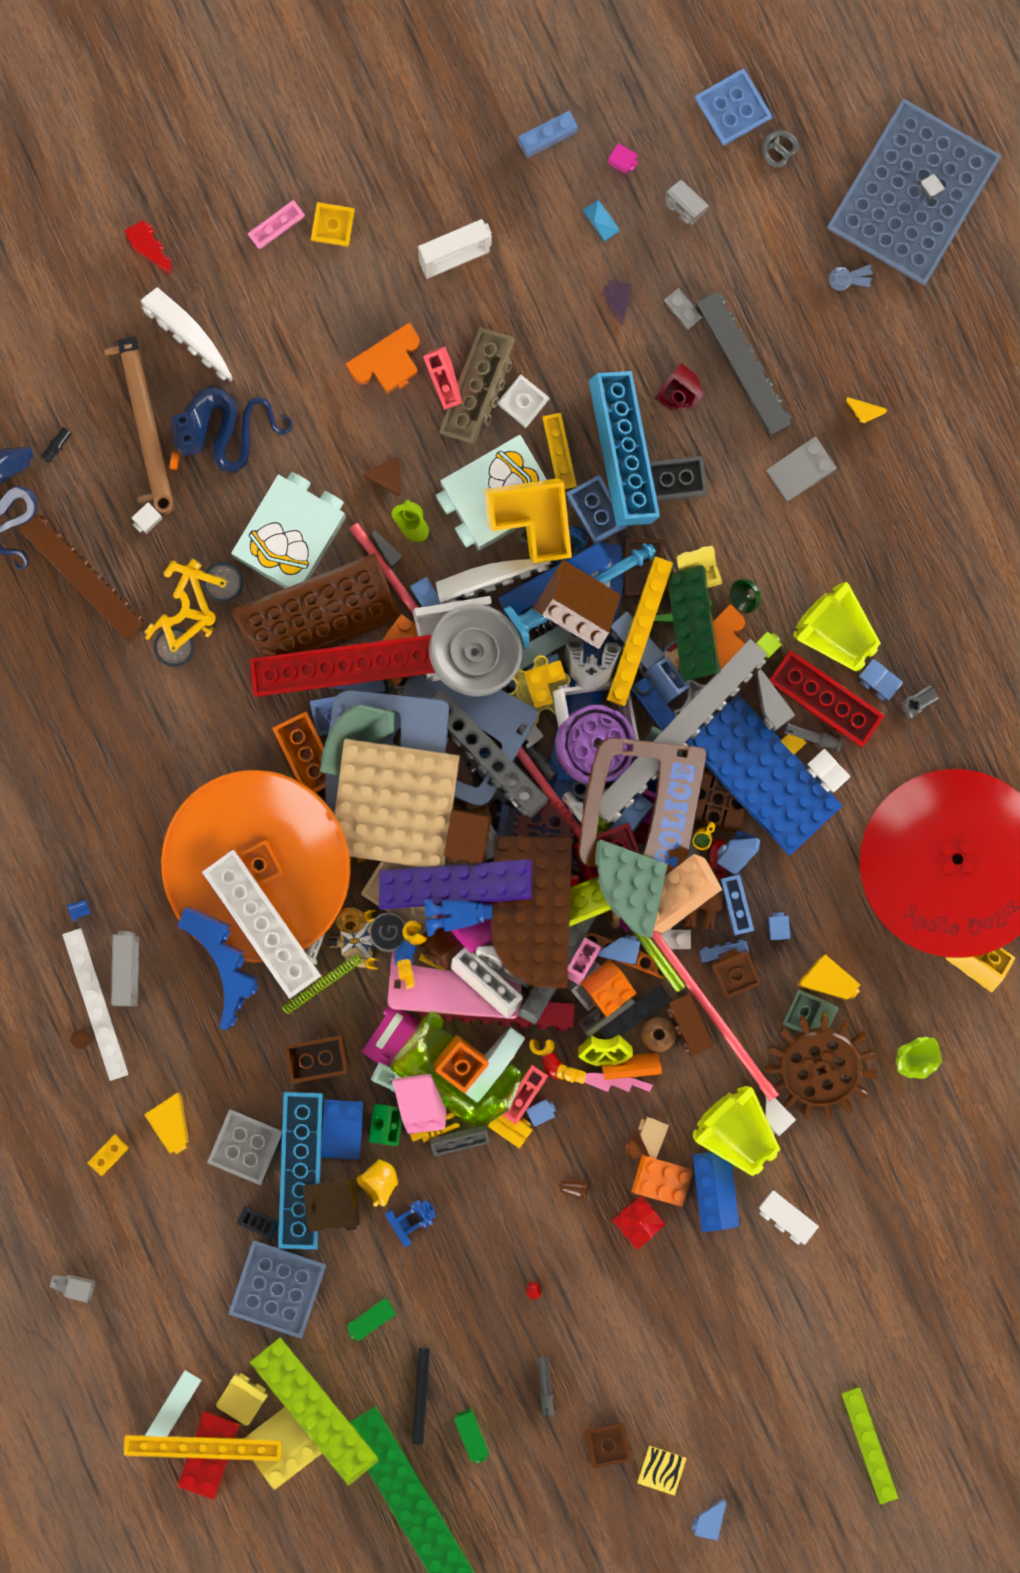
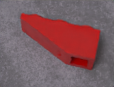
[124,220,173,275]

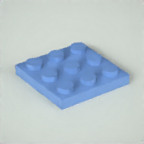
[694,68,772,146]

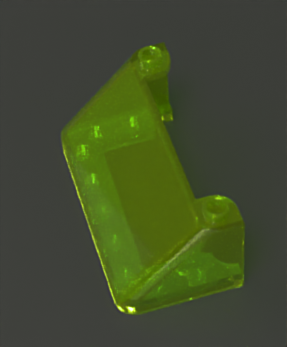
[390,1011,524,1127]

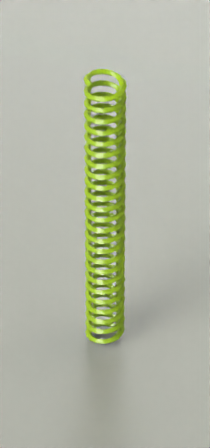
[282,954,364,1014]

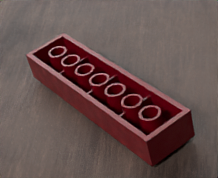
[418,1000,575,1031]

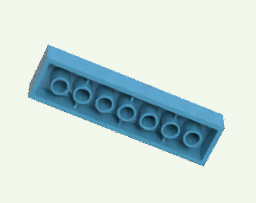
[589,371,660,526]
[278,1092,323,1249]

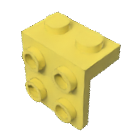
[677,546,722,588]
[216,1373,269,1426]

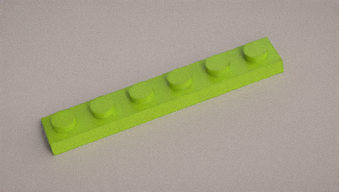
[841,1387,898,1505]

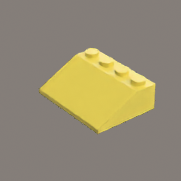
[243,1407,322,1490]

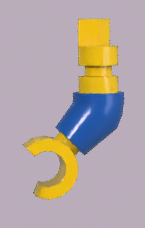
[394,920,427,989]

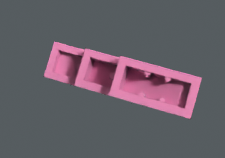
[585,1073,652,1092]

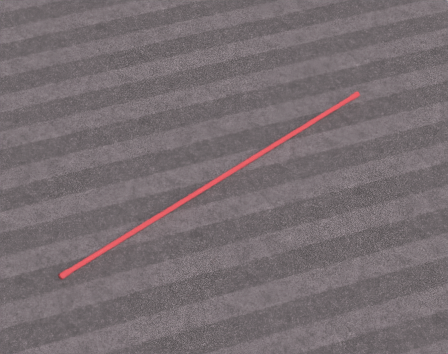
[349,523,779,1101]

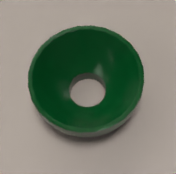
[730,579,761,613]

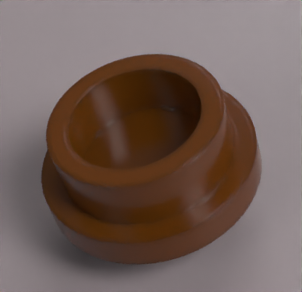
[71,1030,90,1049]

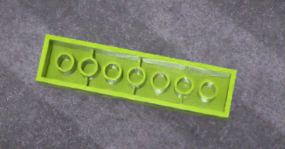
[250,1338,379,1486]

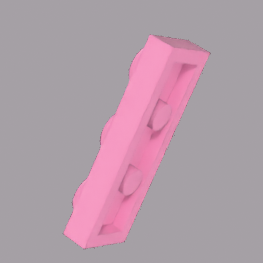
[248,200,305,250]

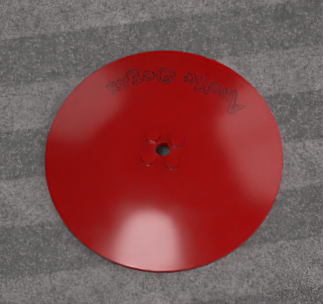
[860,769,1020,958]

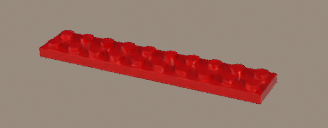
[250,635,436,697]

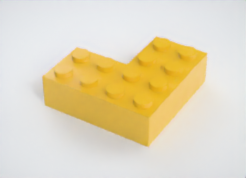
[484,478,572,563]

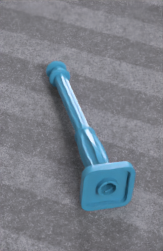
[503,543,656,650]

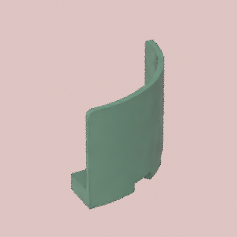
[320,705,394,776]

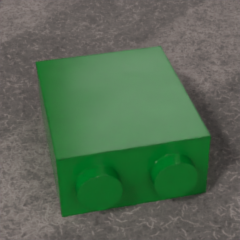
[346,1296,397,1342]
[454,1408,489,1464]

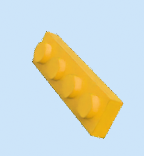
[542,413,577,490]

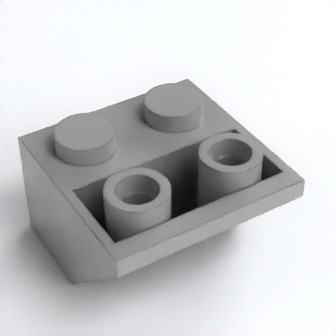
[665,180,709,226]

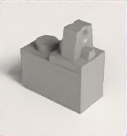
[50,1275,95,1303]

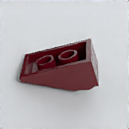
[572,823,641,881]

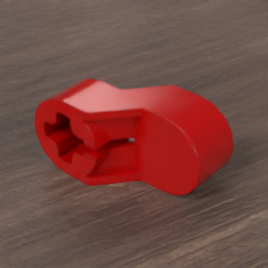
[708,839,726,879]

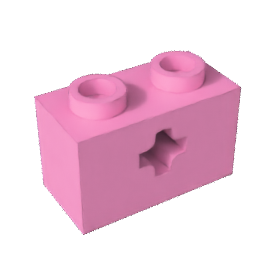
[568,938,601,985]

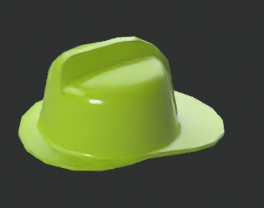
[392,500,429,542]

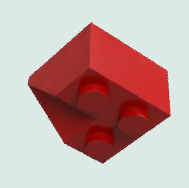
[611,1195,665,1250]

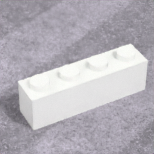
[451,948,522,1019]

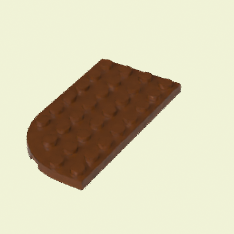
[232,553,400,656]
[491,836,572,988]

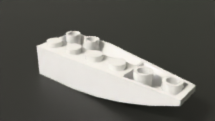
[141,288,232,381]
[436,559,553,604]

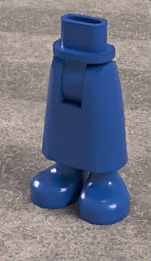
[424,899,492,936]

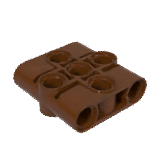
[694,768,746,833]

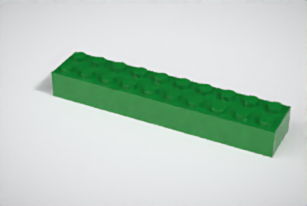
[349,1405,476,1573]

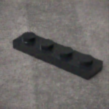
[599,984,672,1040]

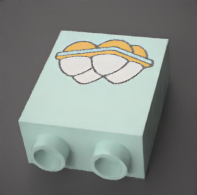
[435,435,547,551]
[231,472,346,589]

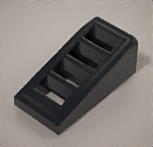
[236,1206,279,1240]

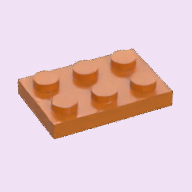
[631,1155,694,1207]

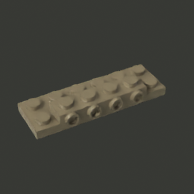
[439,327,515,445]

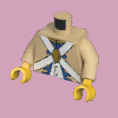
[329,910,379,970]

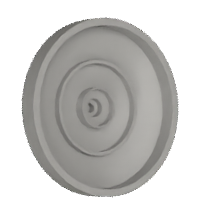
[429,604,522,696]

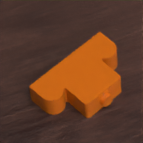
[346,323,420,393]
[676,604,745,675]

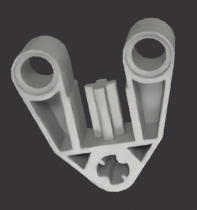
[564,637,621,691]

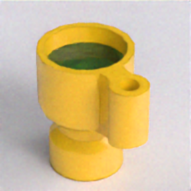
[693,822,715,850]

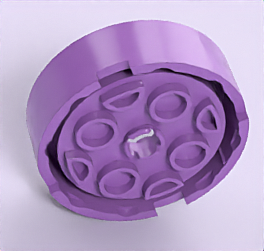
[555,705,635,784]

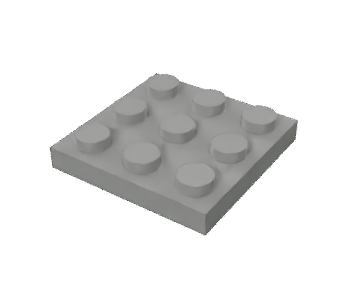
[207,1109,282,1185]

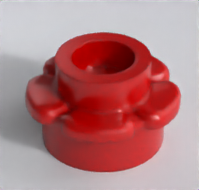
[526,1282,541,1301]

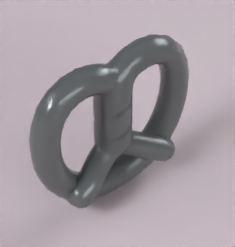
[761,130,799,168]

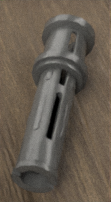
[784,722,843,753]

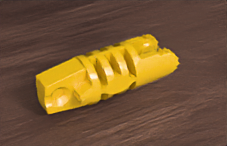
[410,1111,460,1142]

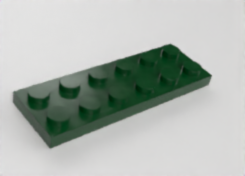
[667,565,721,682]

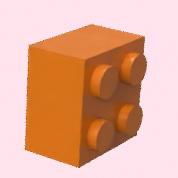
[580,959,636,1017]
[432,1035,489,1093]

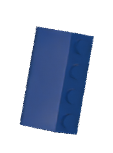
[692,1152,739,1232]

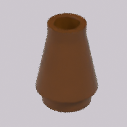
[559,1181,589,1200]

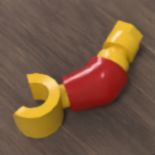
[530,1038,586,1084]

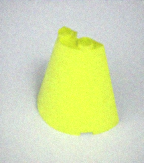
[793,582,881,671]
[693,1086,780,1176]

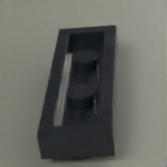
[467,759,508,804]

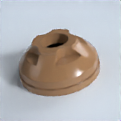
[641,1017,676,1052]

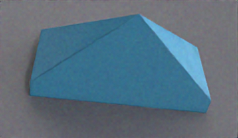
[583,200,620,242]

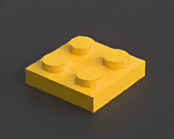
[311,202,355,247]

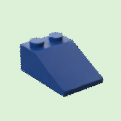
[321,1099,364,1160]

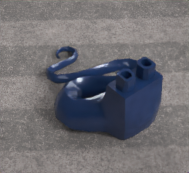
[171,386,292,473]
[0,447,38,570]

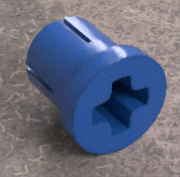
[66,899,90,922]

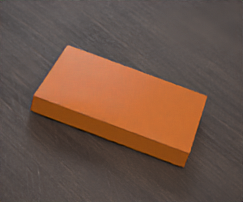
[601,1052,662,1080]

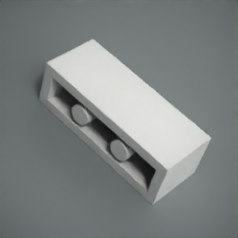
[758,1190,819,1245]

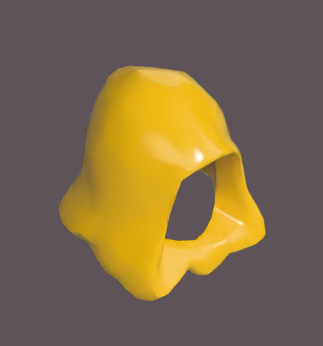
[356,1159,398,1207]

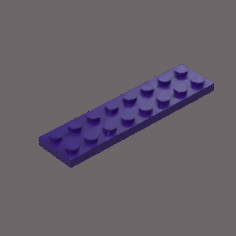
[379,860,532,909]

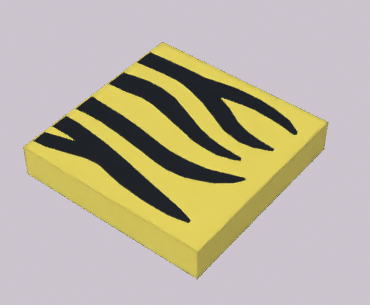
[637,1445,686,1495]

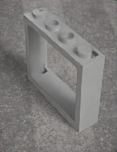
[112,931,139,1006]

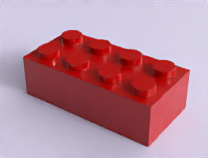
[177,1410,241,1500]

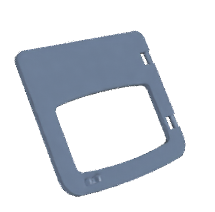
[379,675,538,806]
[325,690,449,815]

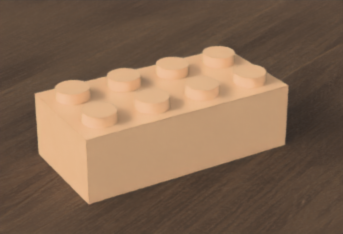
[654,854,722,933]

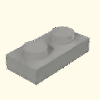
[664,288,703,330]

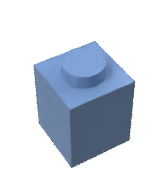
[768,912,790,941]
[526,1099,556,1127]

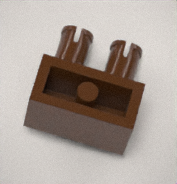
[684,891,724,930]

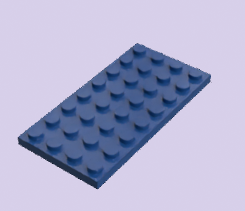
[686,694,843,856]

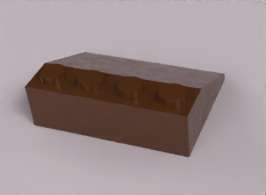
[533,560,621,649]

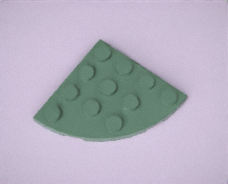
[595,840,668,938]

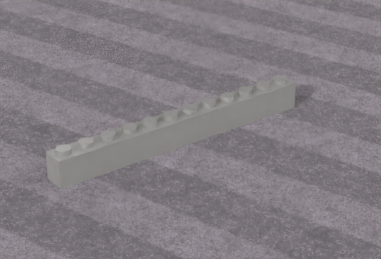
[599,639,767,824]

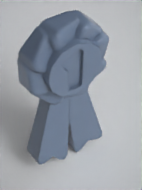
[829,265,873,291]

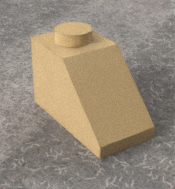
[638,1116,669,1159]

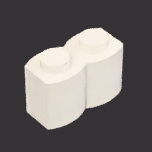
[807,749,850,793]

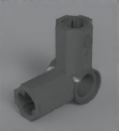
[898,685,939,720]

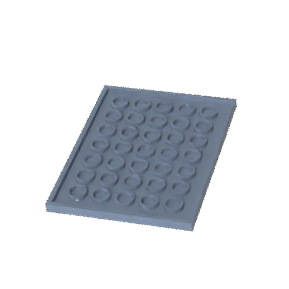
[827,98,1002,286]

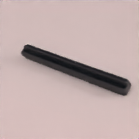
[412,1347,430,1445]

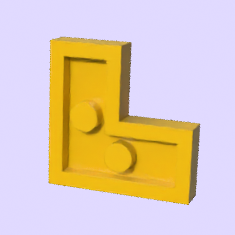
[524,660,566,709]

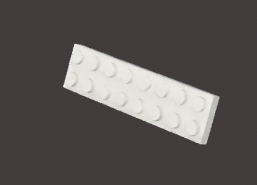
[202,850,321,998]

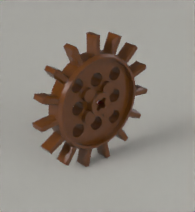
[764,1013,877,1120]

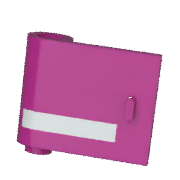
[362,1005,432,1073]

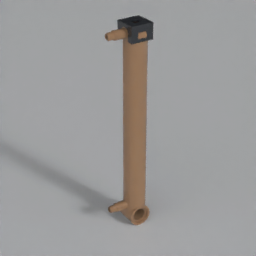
[104,336,174,515]

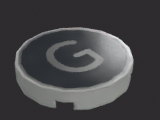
[369,913,406,952]

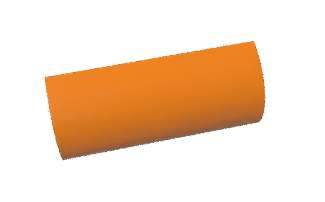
[272,711,326,793]

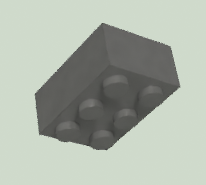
[650,456,708,503]

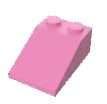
[393,1074,447,1134]

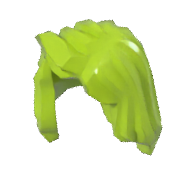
[896,1037,942,1079]

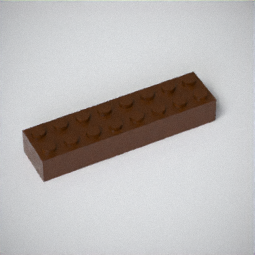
[19,514,145,643]

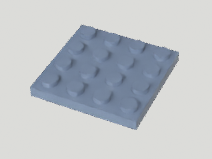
[228,1240,327,1339]

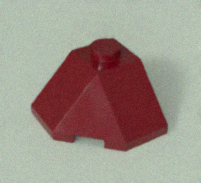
[655,363,704,410]

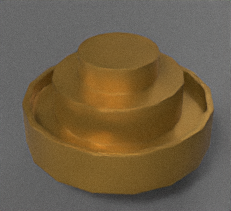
[336,908,364,933]

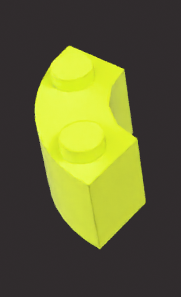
[578,1035,633,1066]

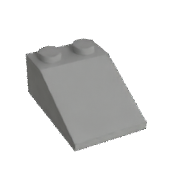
[766,437,837,502]
[755,669,795,732]

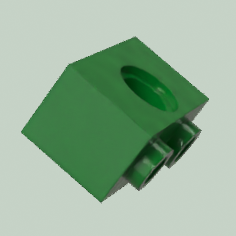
[369,1103,402,1146]

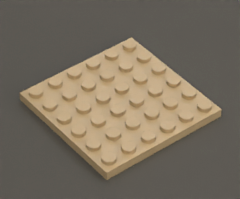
[335,738,460,867]

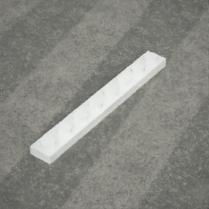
[62,928,129,1081]

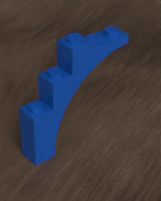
[177,907,259,1030]

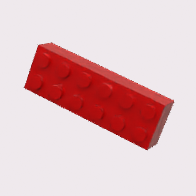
[769,650,885,748]

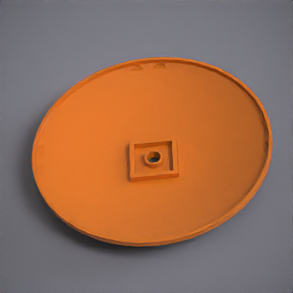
[161,770,350,962]

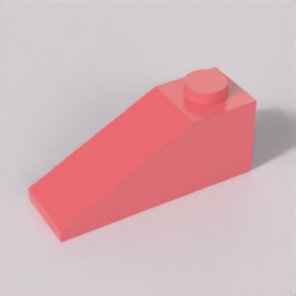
[423,346,462,410]
[500,1064,548,1124]

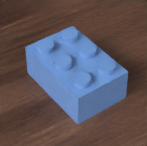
[566,475,627,545]

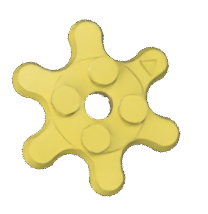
[509,655,571,726]

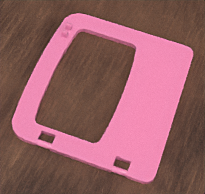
[388,915,522,1019]

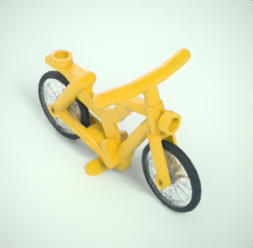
[145,559,243,667]

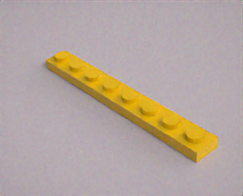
[606,556,673,707]
[124,1435,282,1461]

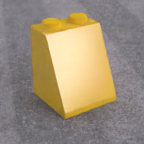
[797,954,860,1000]
[145,1093,189,1154]

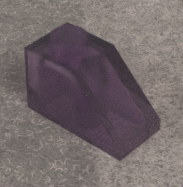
[602,280,632,325]

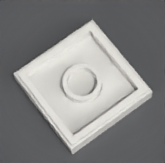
[497,374,550,428]

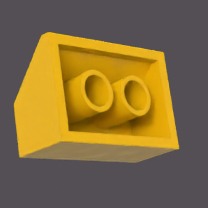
[945,948,1015,993]

